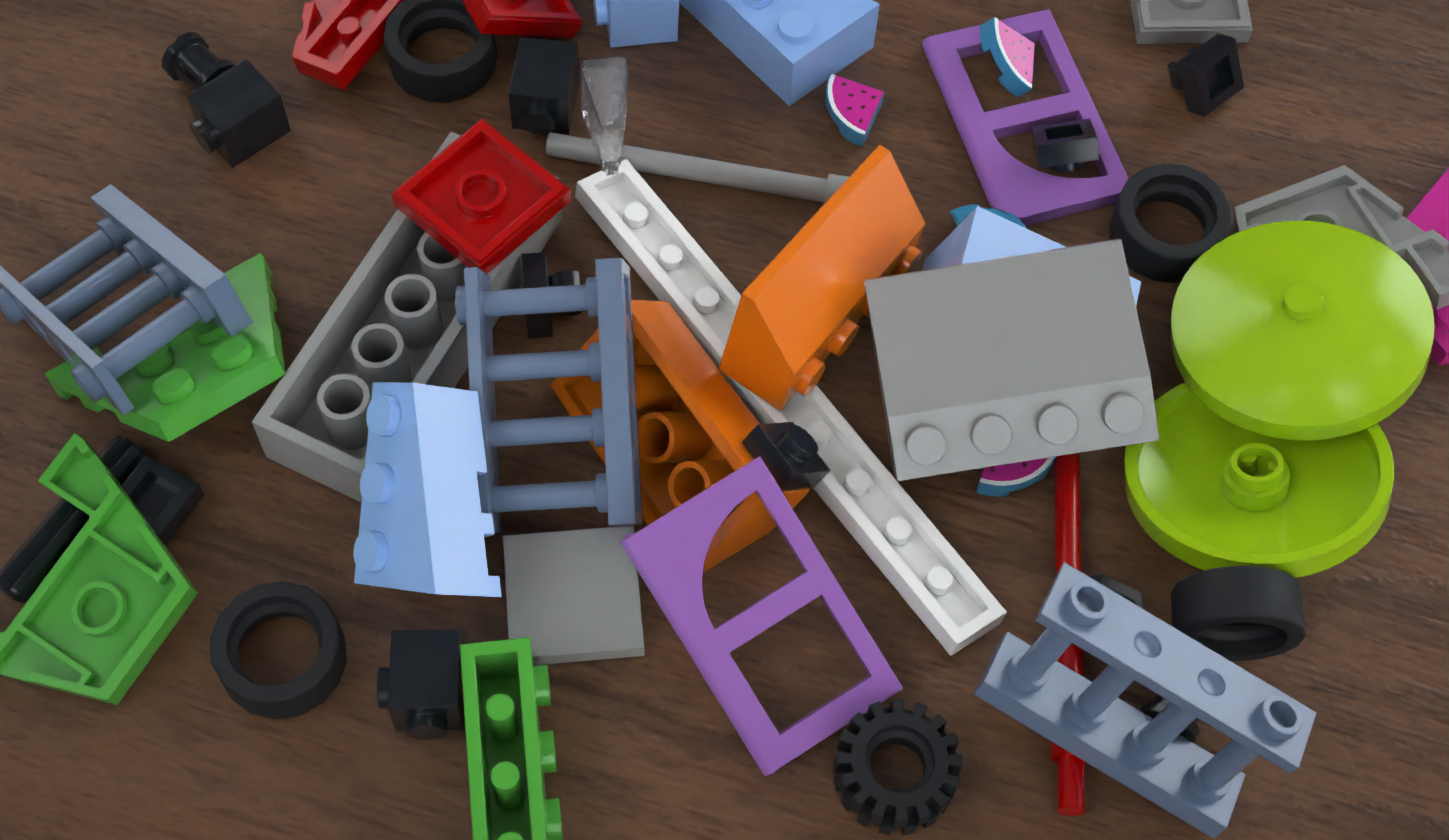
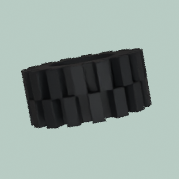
[833,699,963,836]

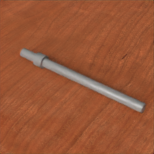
[546,132,849,205]

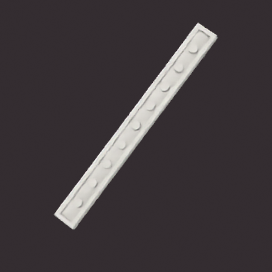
[575,159,1007,656]

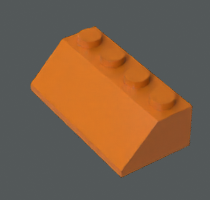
[719,145,926,411]
[550,300,810,573]

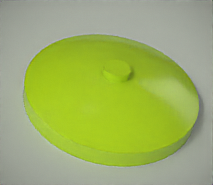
[1171,221,1435,441]
[1124,382,1394,578]

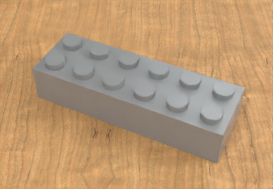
[252,132,562,503]

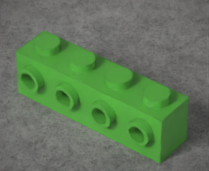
[460,637,563,840]

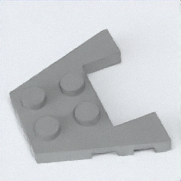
[1234,165,1449,310]

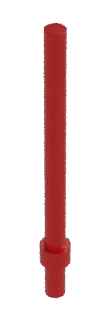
[1050,453,1087,816]

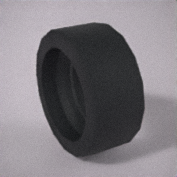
[384,0,497,103]
[1110,163,1232,283]
[1170,566,1306,661]
[210,581,347,719]

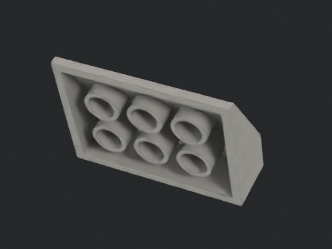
[864,239,1159,481]

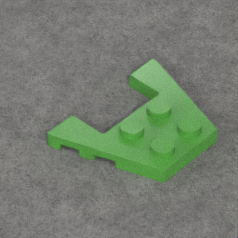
[44,253,286,442]
[0,433,199,705]

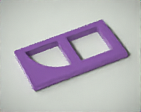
[921,9,1129,226]
[620,456,903,776]

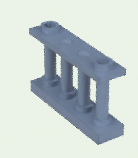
[0,184,253,416]
[455,258,643,533]
[973,562,1317,839]

